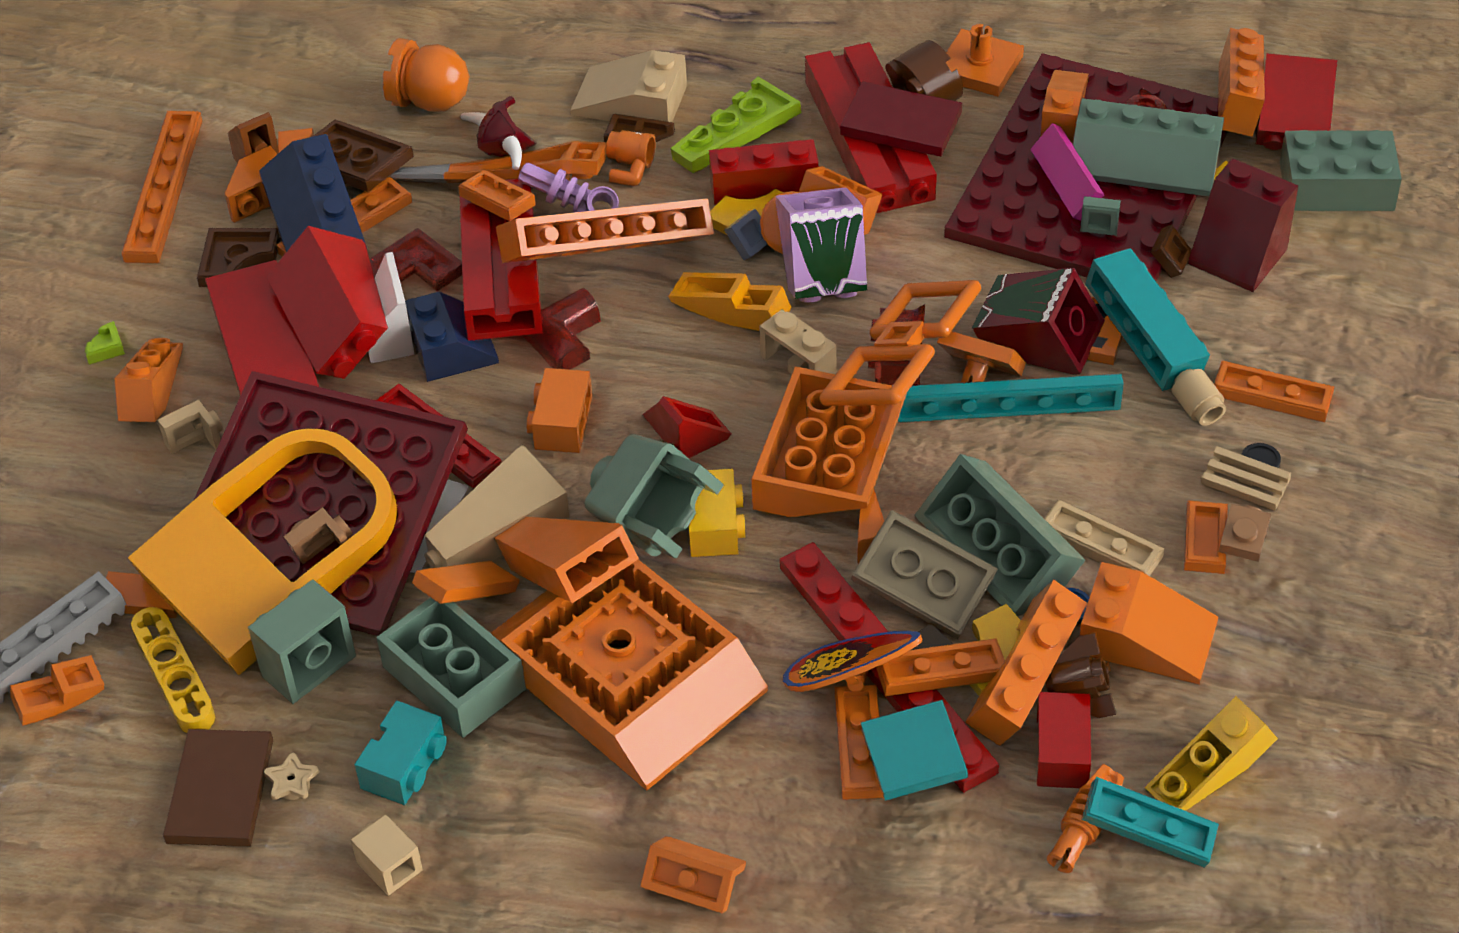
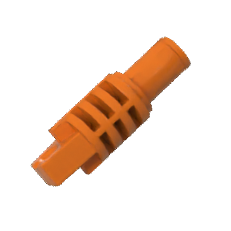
[1047,764,1124,873]

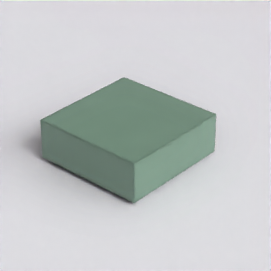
[1080,196,1121,236]

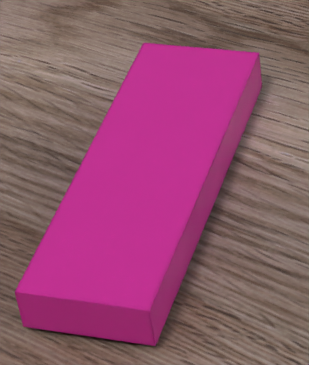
[1031,123,1104,221]

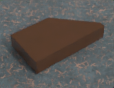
[603,114,675,142]

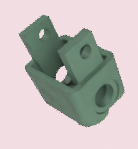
[584,434,724,559]

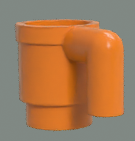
[606,130,656,186]

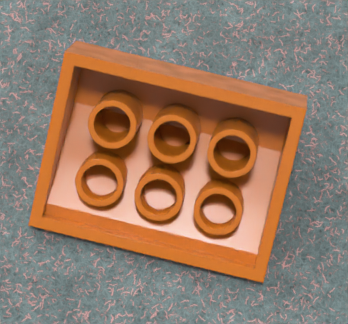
[751,366,907,517]

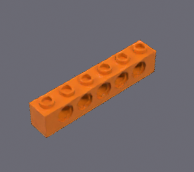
[496,198,714,263]

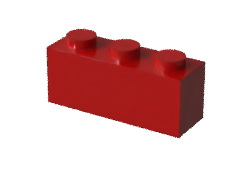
[709,139,819,205]

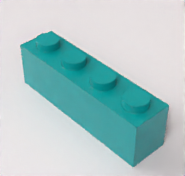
[1085,248,1210,391]

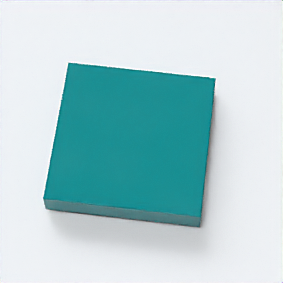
[861,700,968,801]

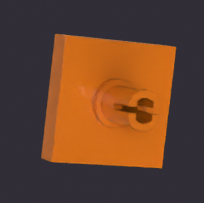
[946,24,1024,97]
[937,331,1026,383]

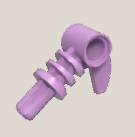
[518,163,619,212]

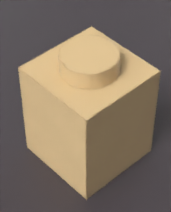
[351,814,423,896]

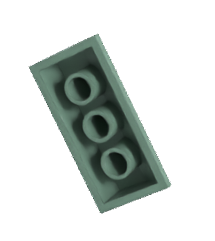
[1073,98,1224,197]
[914,454,1086,616]

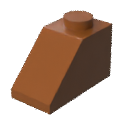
[228,112,279,164]

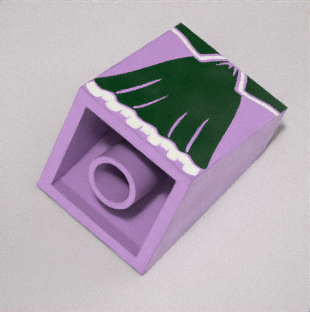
[775,187,867,302]

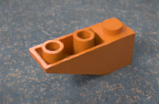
[114,338,183,422]

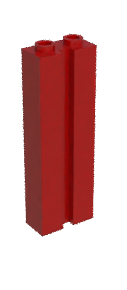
[805,42,937,213]
[459,178,543,341]
[205,260,319,396]

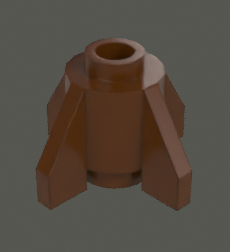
[1045,632,1116,718]

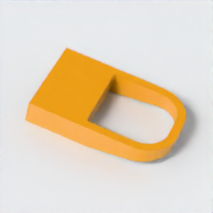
[128,429,397,676]

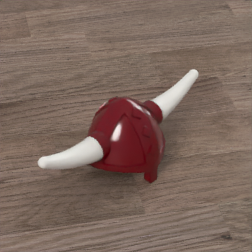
[460,96,537,170]

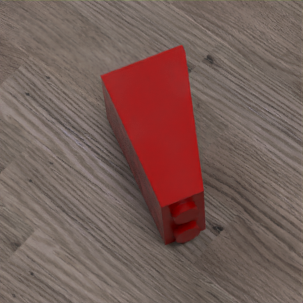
[267,226,388,379]

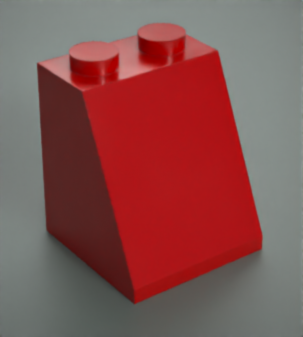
[1255,53,1338,150]

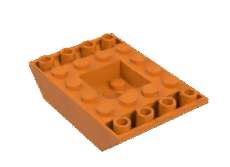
[491,559,768,791]

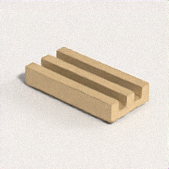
[1201,446,1291,511]

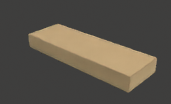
[1044,499,1164,576]

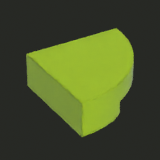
[85,321,125,365]

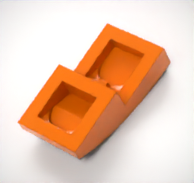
[10,655,104,726]

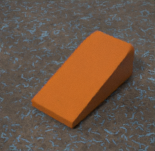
[857,490,884,564]

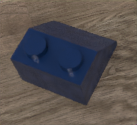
[405,291,499,382]

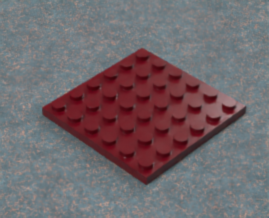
[193,371,468,636]

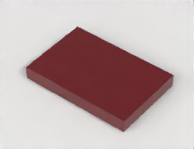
[840,81,962,157]

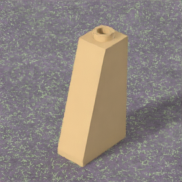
[424,445,570,569]

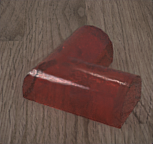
[522,288,601,370]

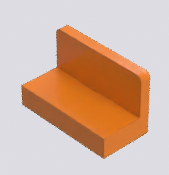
[640,836,746,913]

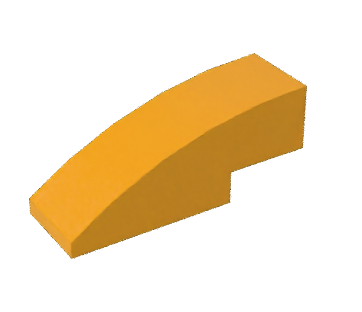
[668,272,792,331]

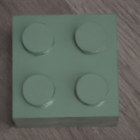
[248,579,356,704]

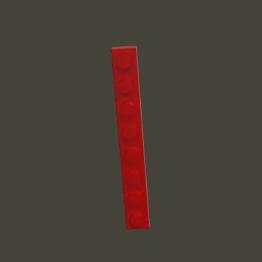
[780,542,999,793]

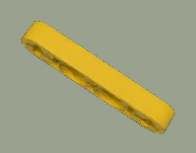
[131,607,216,733]

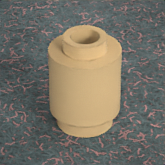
[1172,369,1226,426]

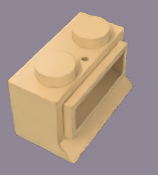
[760,309,839,374]

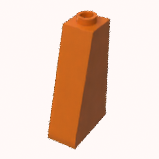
[494,517,639,603]

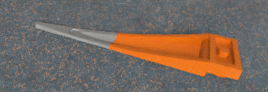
[390,141,607,183]

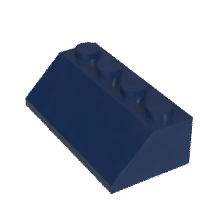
[259,134,367,252]

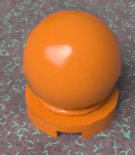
[383,38,470,112]

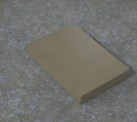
[851,510,998,639]

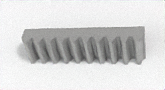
[0,571,126,704]

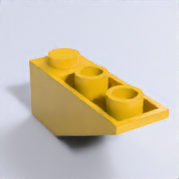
[1144,696,1278,811]

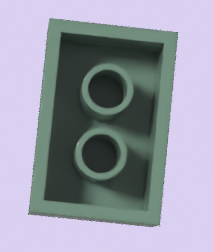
[1280,130,1402,211]
[376,597,526,738]

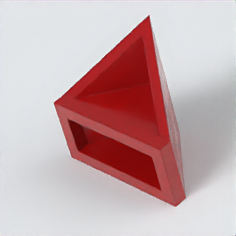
[642,396,732,458]

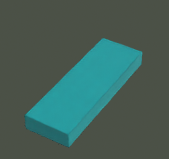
[1082,777,1219,868]

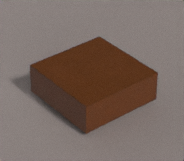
[1151,225,1192,278]

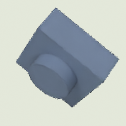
[724,209,767,260]

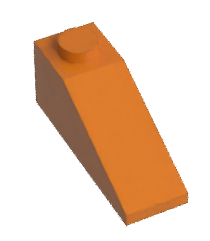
[1040,70,1089,145]

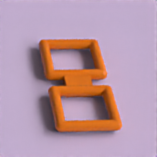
[819,280,981,406]

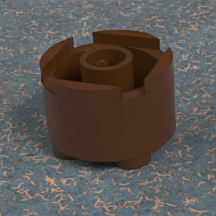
[885,40,963,101]

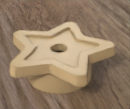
[264,753,320,800]

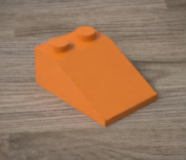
[1080,562,1219,685]

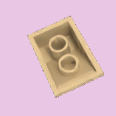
[570,50,687,122]

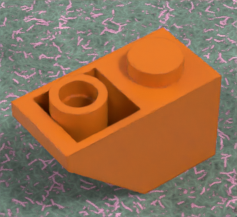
[225,146,277,223]

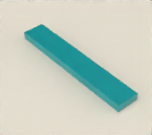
[897,374,1124,422]

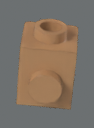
[1219,504,1271,562]
[283,507,353,564]

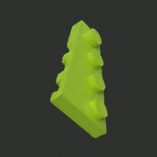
[670,76,802,173]

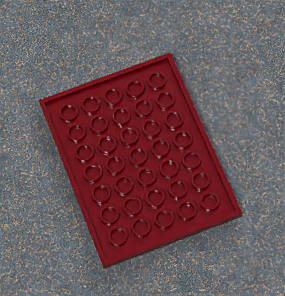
[944,53,1228,282]

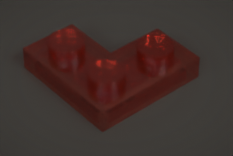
[370,228,462,291]

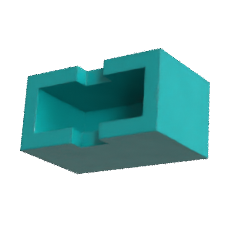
[354,700,447,805]

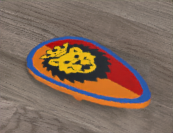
[783,631,922,692]

